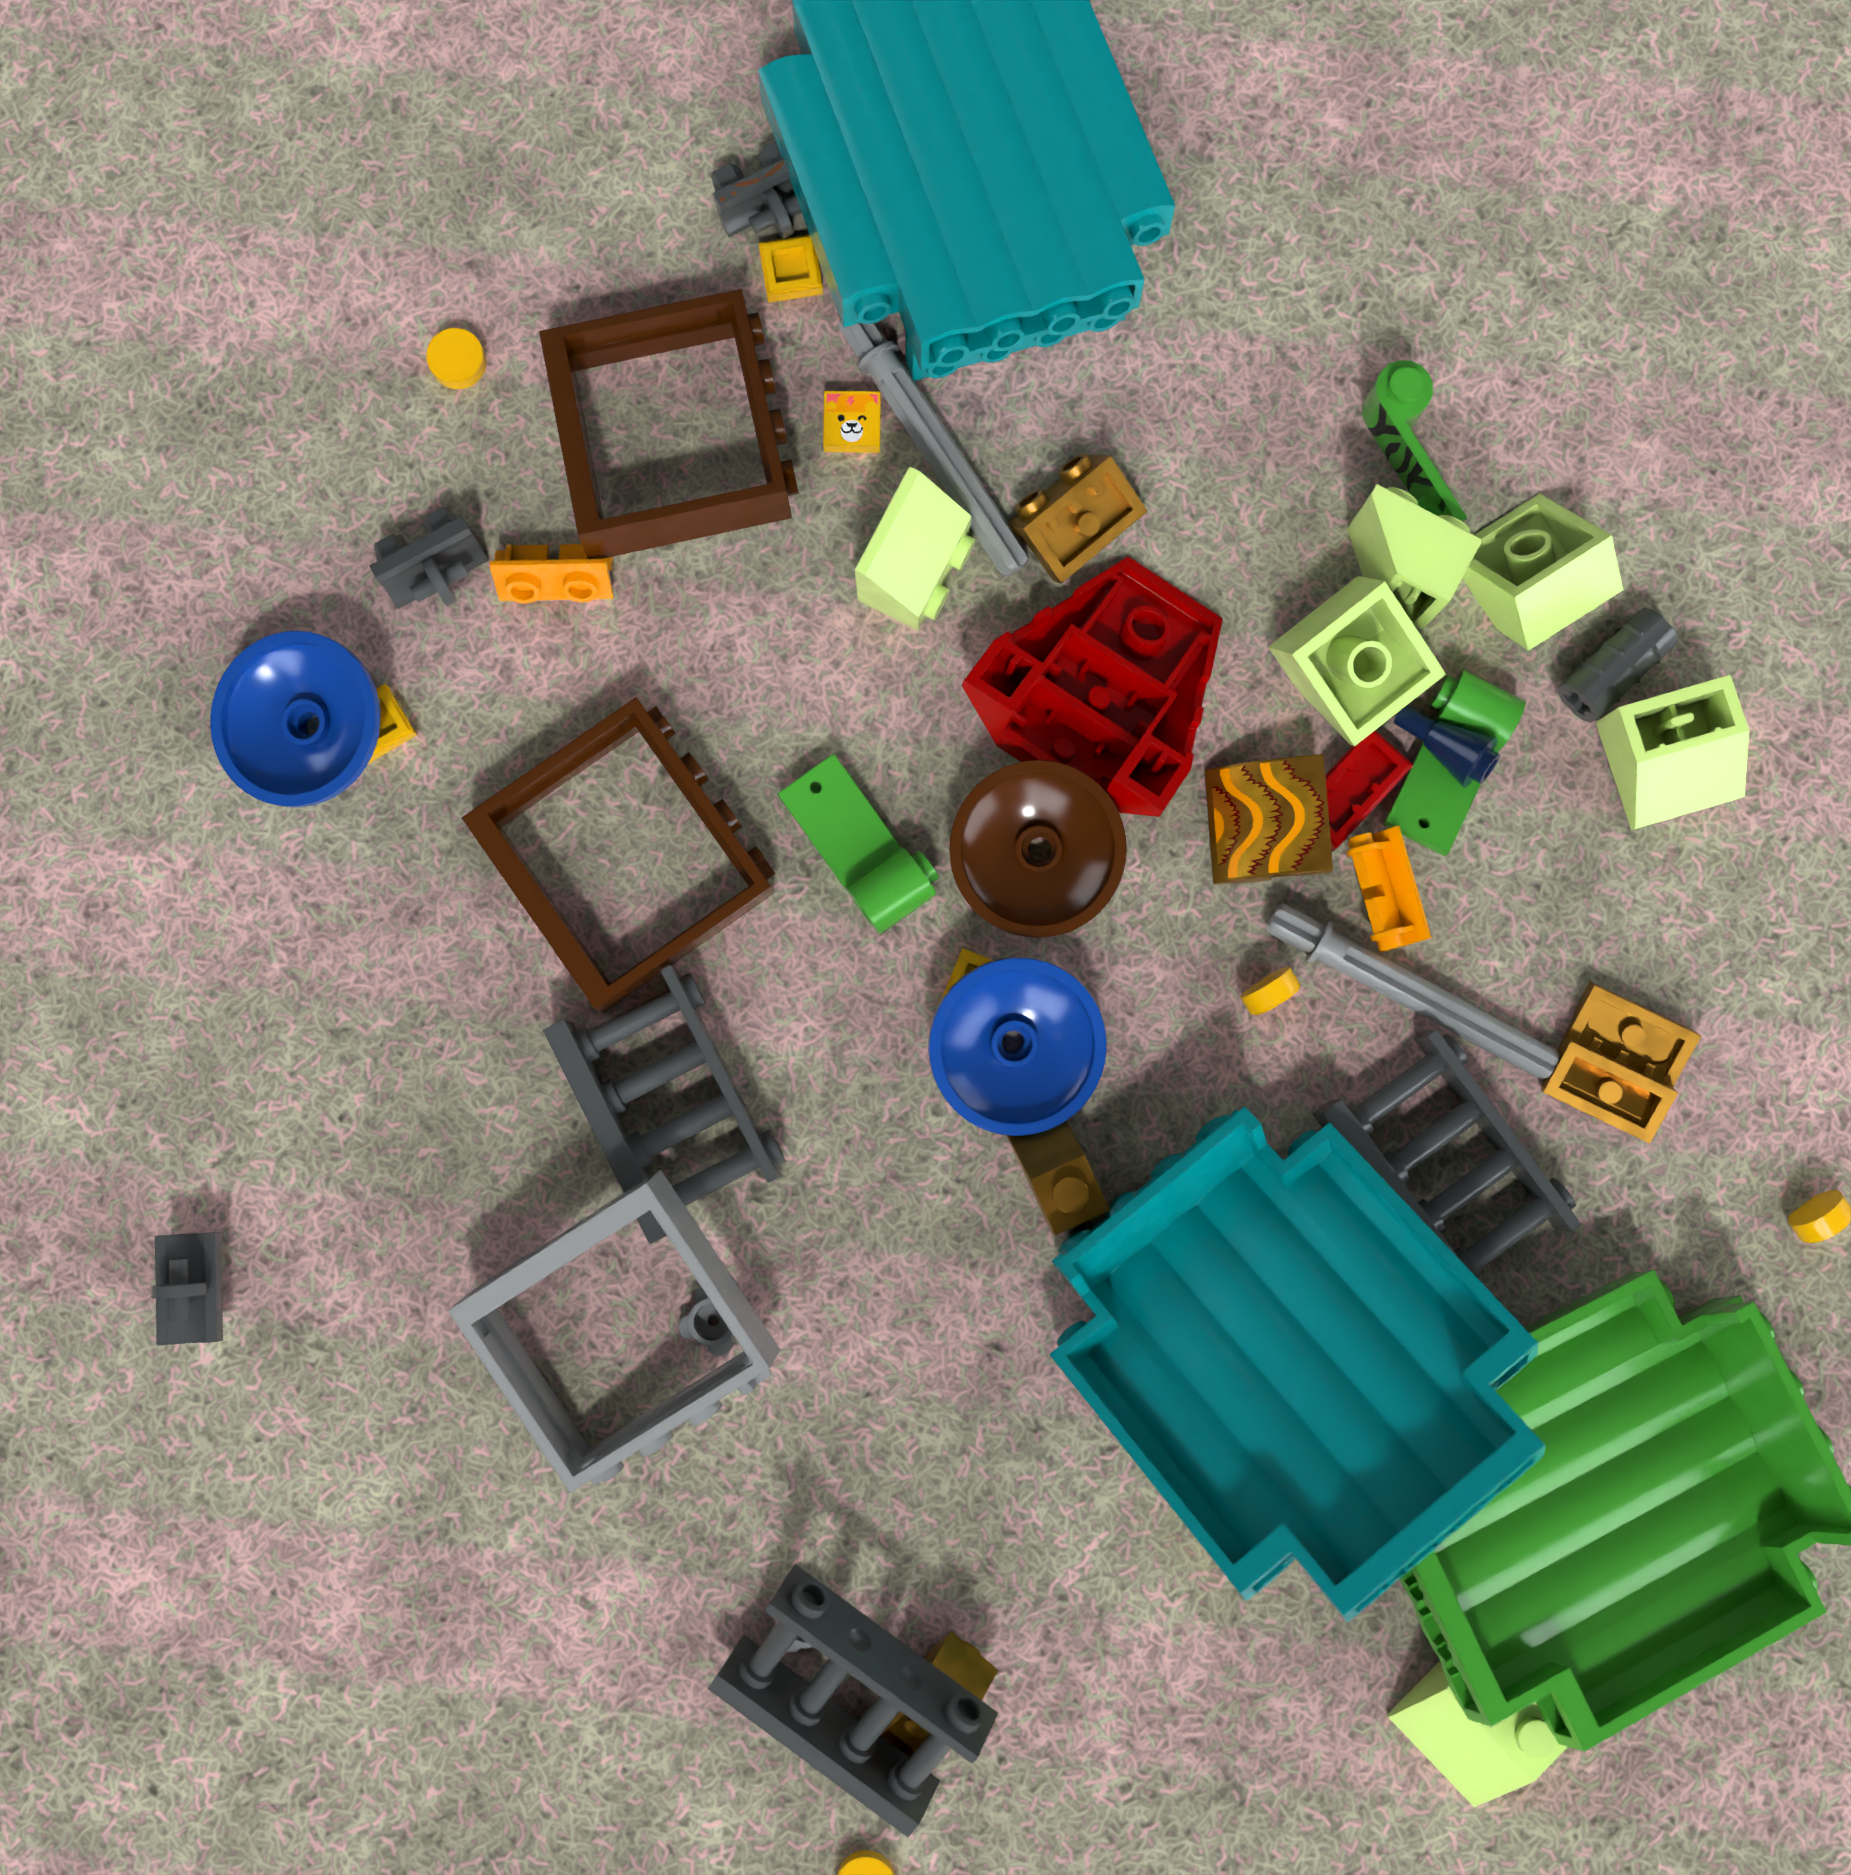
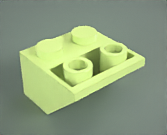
[1347,484,1483,630]
[1595,675,1749,831]

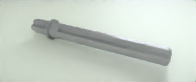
[839,321,1029,577]
[1266,904,1560,1078]

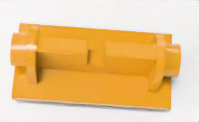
[489,544,613,603]
[1346,826,1432,953]

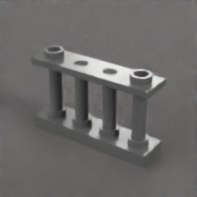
[543,965,786,1244]
[1312,1029,1582,1278]
[708,1564,998,1837]

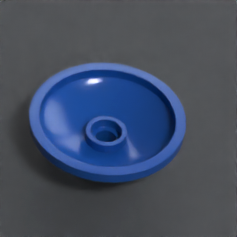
[210,631,380,808]
[928,957,1107,1136]

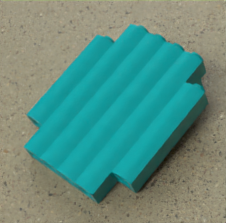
[758,0,1175,381]
[1049,1106,1545,1623]

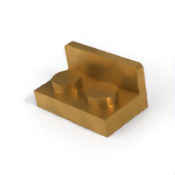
[1007,453,1148,583]

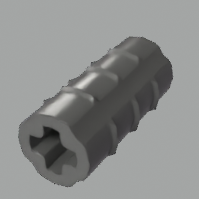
[1557,608,1678,723]

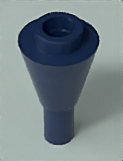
[1394,705,1500,788]

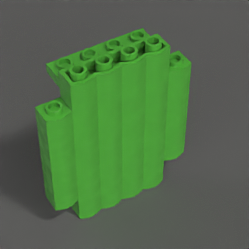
[1399,1270,1851,1752]

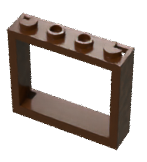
[539,289,799,559]
[461,697,776,1014]

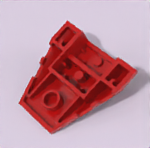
[961,557,1223,817]

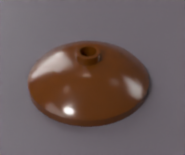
[949,760,1127,938]

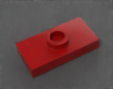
[1325,731,1414,852]

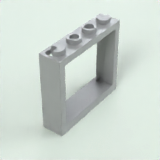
[448,1169,780,1493]

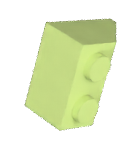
[855,466,976,631]
[1462,494,1623,651]
[1268,576,1446,746]
[1387,1661,1567,1807]

